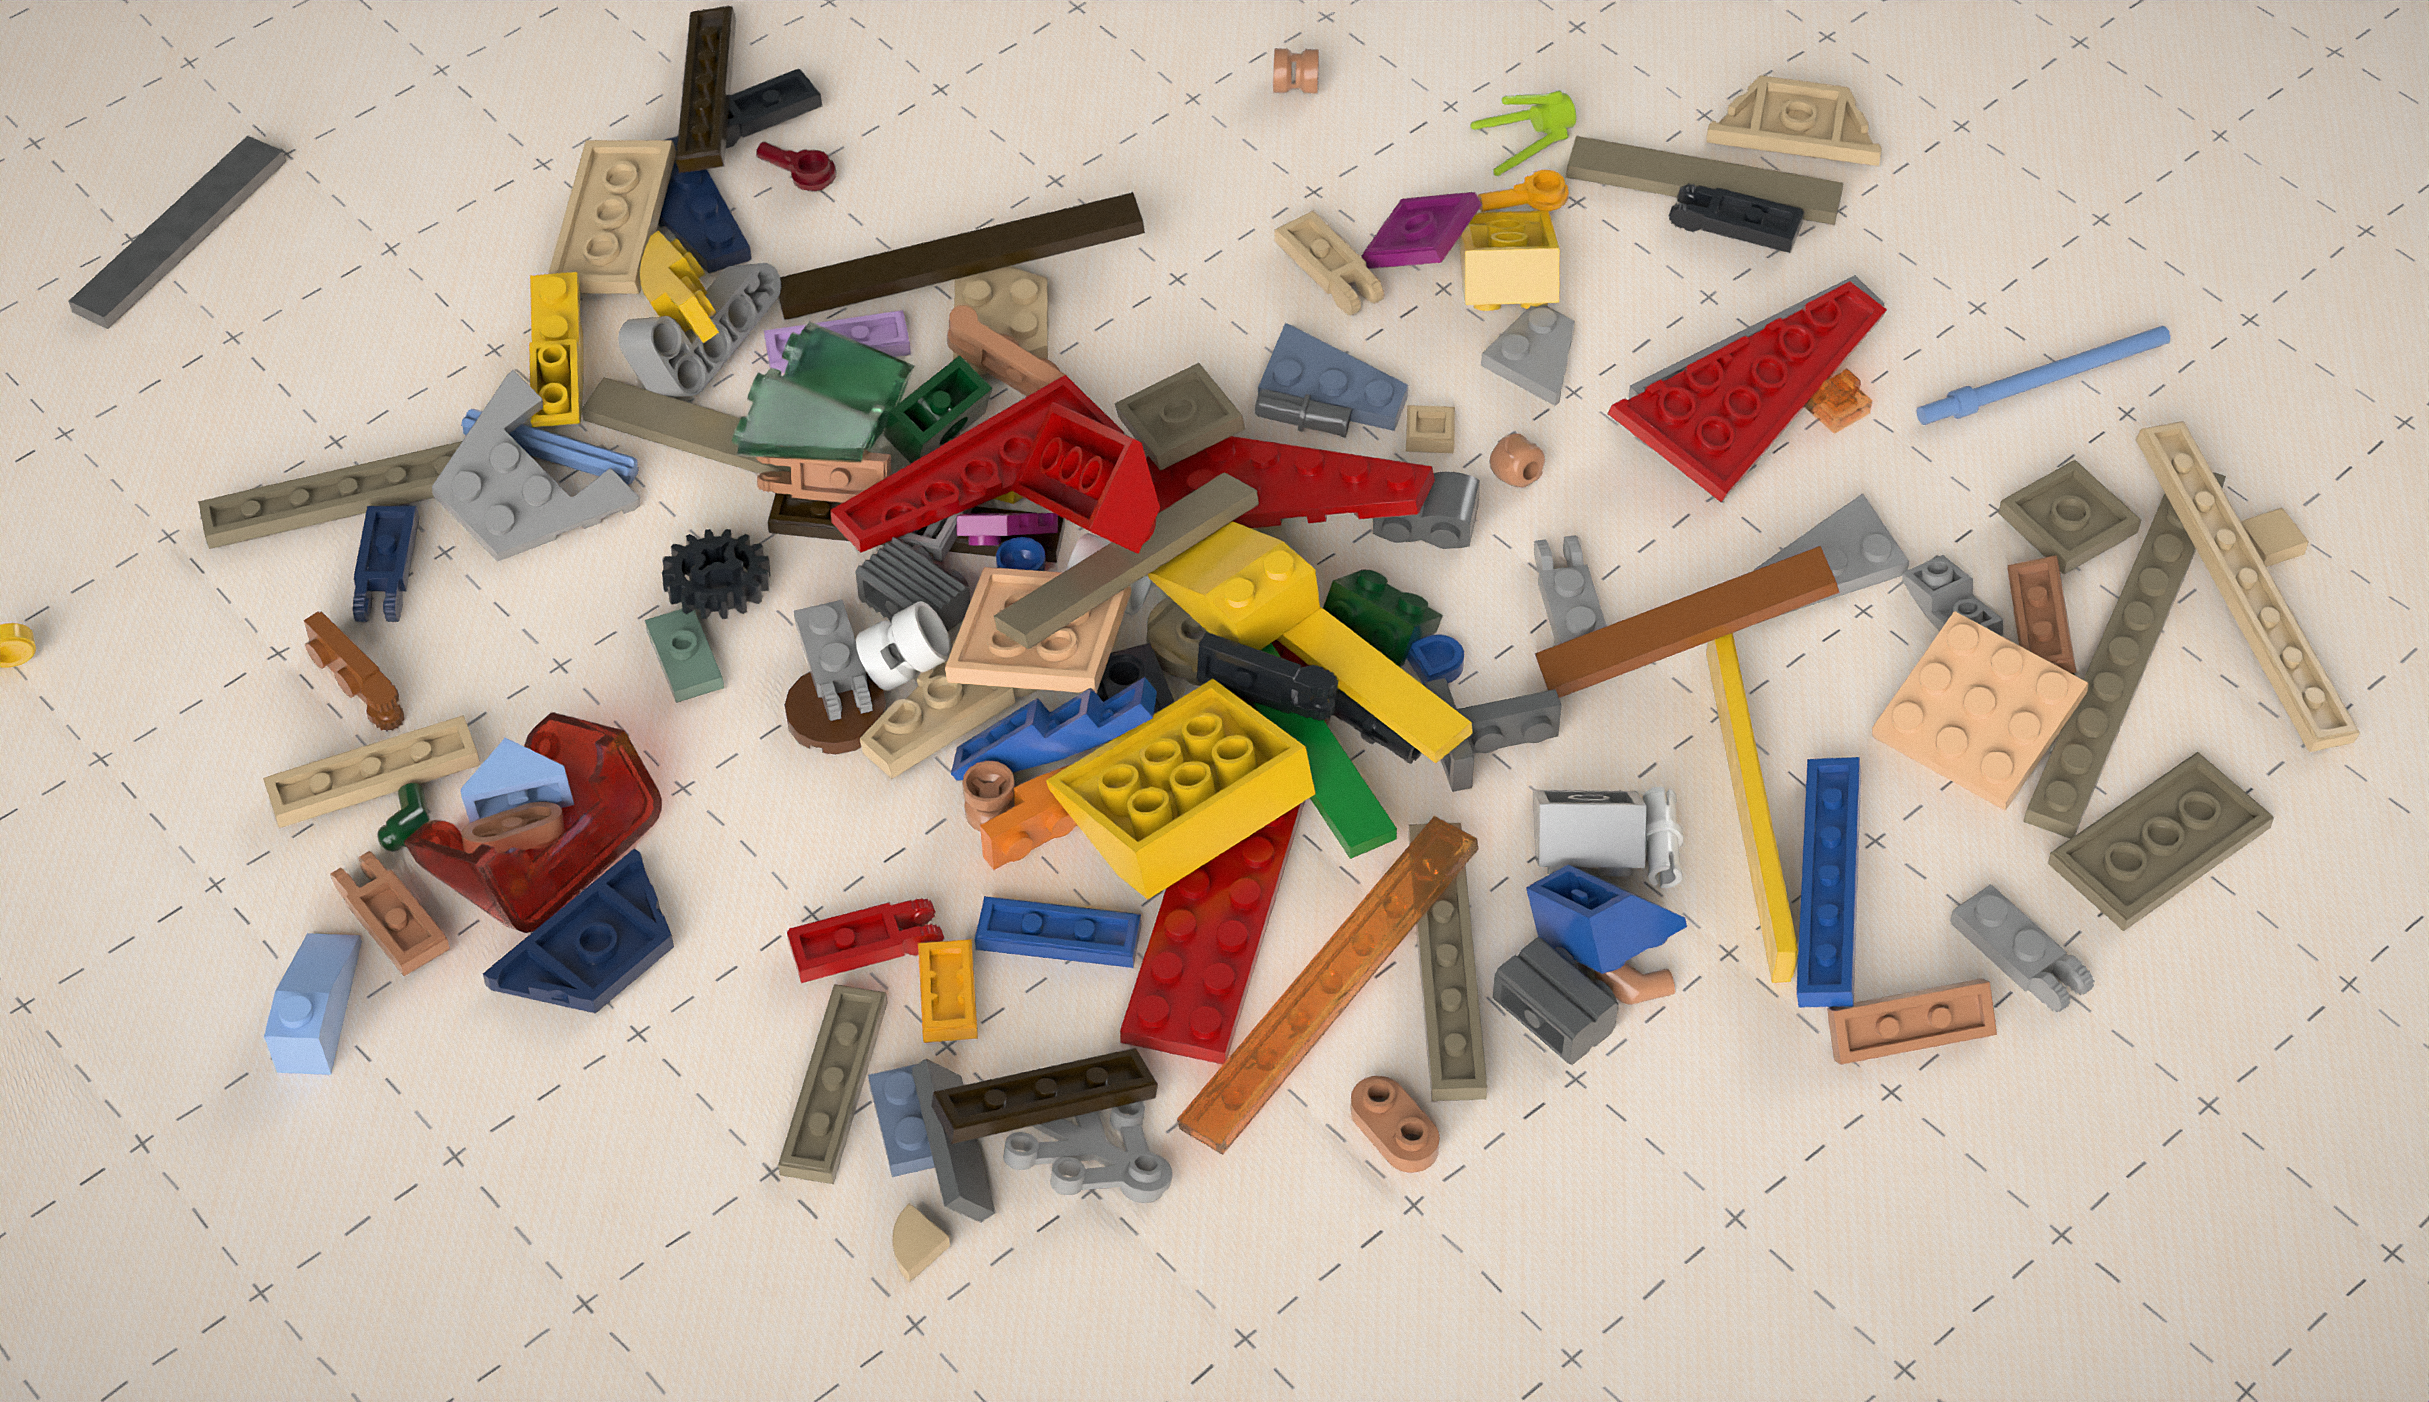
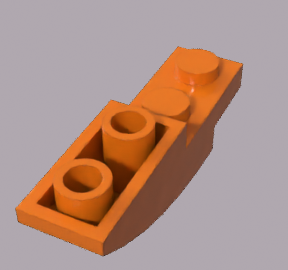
[980,764,1078,870]

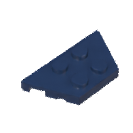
[483,848,674,1014]

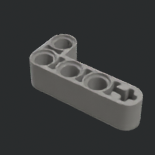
[618,263,781,397]

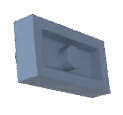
[868,1064,935,1177]

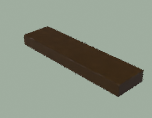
[931,1048,1158,1144]

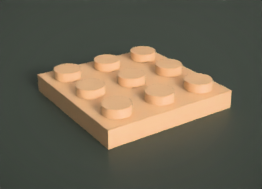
[945,567,1131,693]
[1872,611,2088,811]

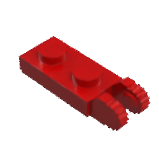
[786,898,945,983]

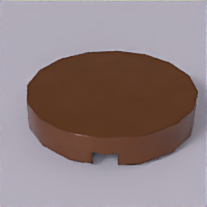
[784,672,887,755]

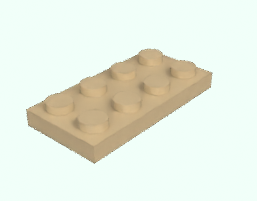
[548,140,676,294]

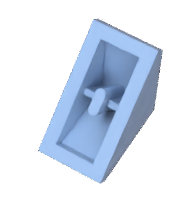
[460,738,574,823]

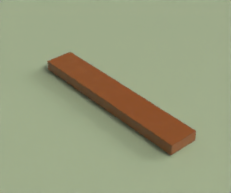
[1535,546,1840,698]

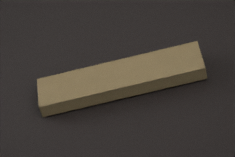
[778,984,888,1184]

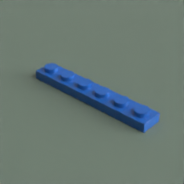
[1796,757,1861,1008]

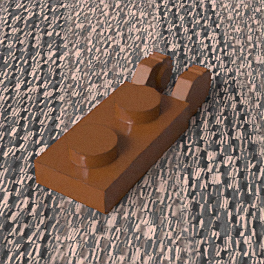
[303,611,404,732]

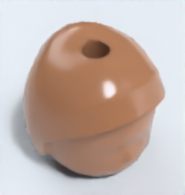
[1489,433,1545,487]

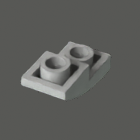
[1902,555,2003,636]

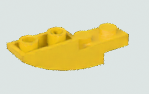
[640,230,719,343]
[529,272,584,427]

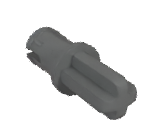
[1255,389,1352,438]

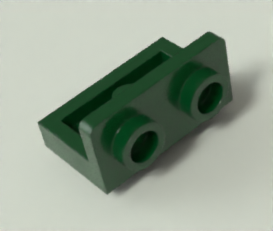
[1323,569,1443,667]

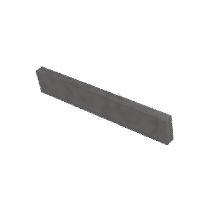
[68,135,285,329]

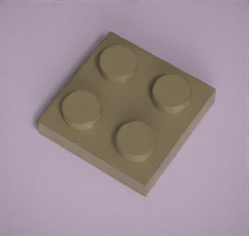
[1114,363,1246,471]
[1998,460,2141,574]

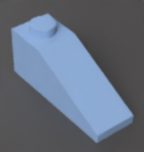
[264,933,362,1075]

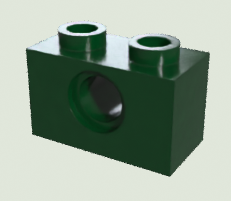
[883,355,993,463]

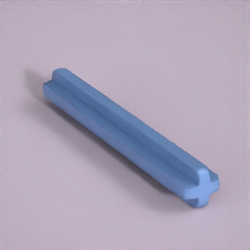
[461,409,639,485]

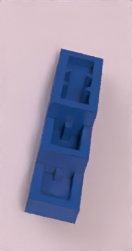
[951,677,1157,781]

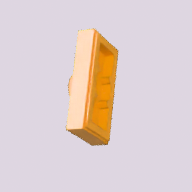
[918,939,978,1043]

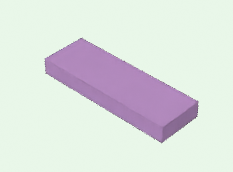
[764,310,911,375]

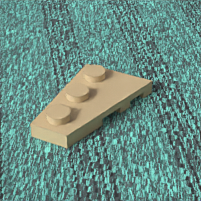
[860,639,1016,779]

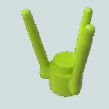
[1470,90,1576,176]

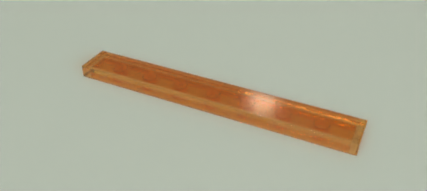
[1177,816,1479,1155]

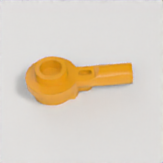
[1478,170,1569,212]

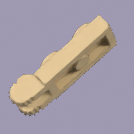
[1274,211,1385,316]

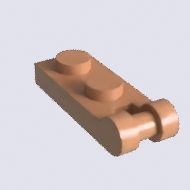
[947,305,1066,397]

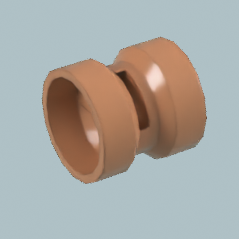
[1273,48,1319,94]
[962,761,1015,832]

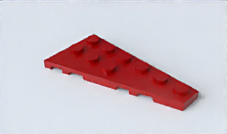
[1607,281,1887,503]
[1146,436,1435,528]

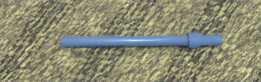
[1916,326,2170,425]

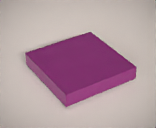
[1361,192,1482,269]

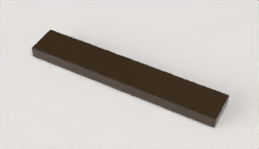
[676,5,736,173]
[767,493,1065,563]

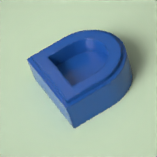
[1406,635,1464,686]

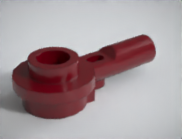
[756,142,837,192]

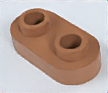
[461,802,564,865]
[1350,1076,1440,1173]

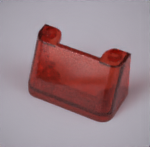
[404,712,662,933]

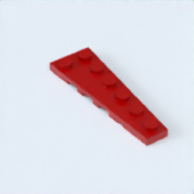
[831,375,1124,553]

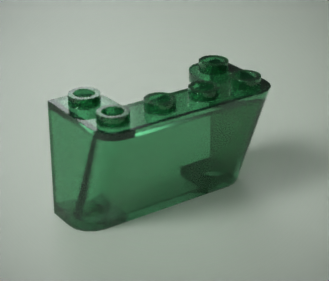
[732,321,915,463]

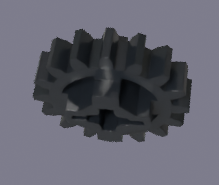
[662,529,770,619]

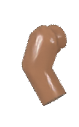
[1594,962,1675,1005]

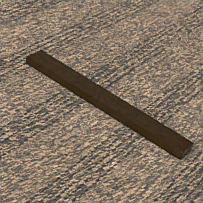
[778,192,1145,320]

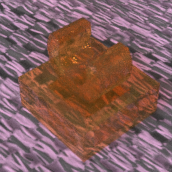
[1805,368,1873,434]

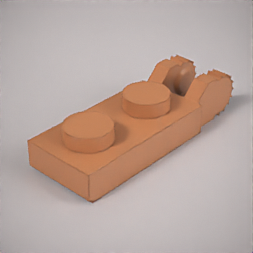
[756,443,891,503]
[330,851,450,976]

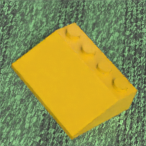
[1046,679,1316,900]

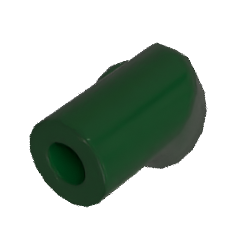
[377,783,430,852]

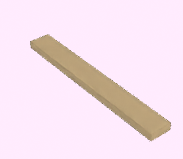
[2135,421,2360,752]

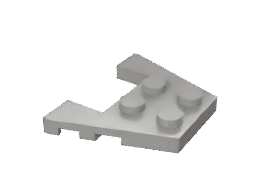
[432,370,640,562]

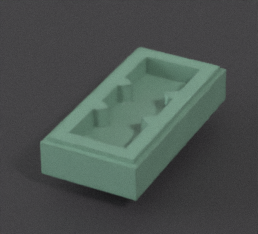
[645,609,724,703]

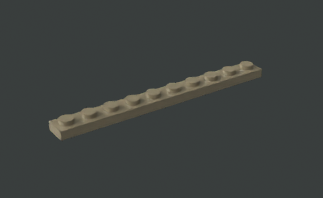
[2023,472,2226,839]

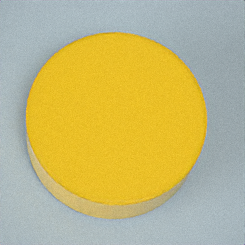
[0,623,36,668]

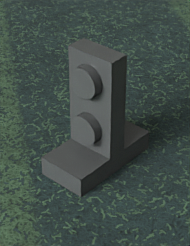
[1425,678,1562,792]

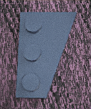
[1258,322,1408,431]

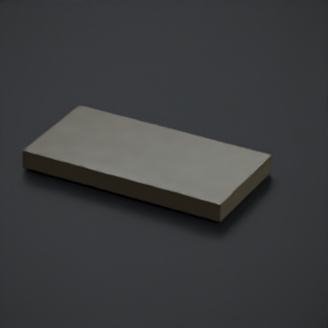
[2048,752,2274,931]

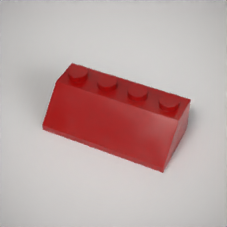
[1011,402,1160,554]

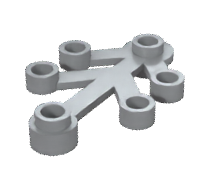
[1003,1101,1172,1203]

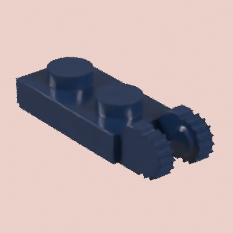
[353,506,420,622]

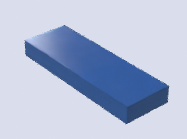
[975,896,1141,968]

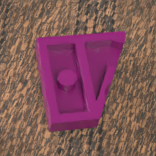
[957,513,1058,545]

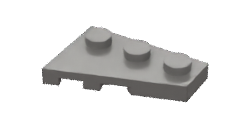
[1754,493,1909,617]

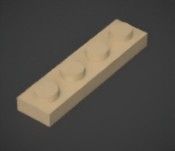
[263,715,481,828]

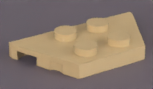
[1706,75,1882,166]
[953,266,1048,379]

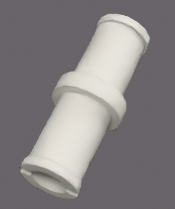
[1643,787,1684,888]

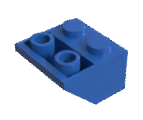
[1526,865,1687,974]

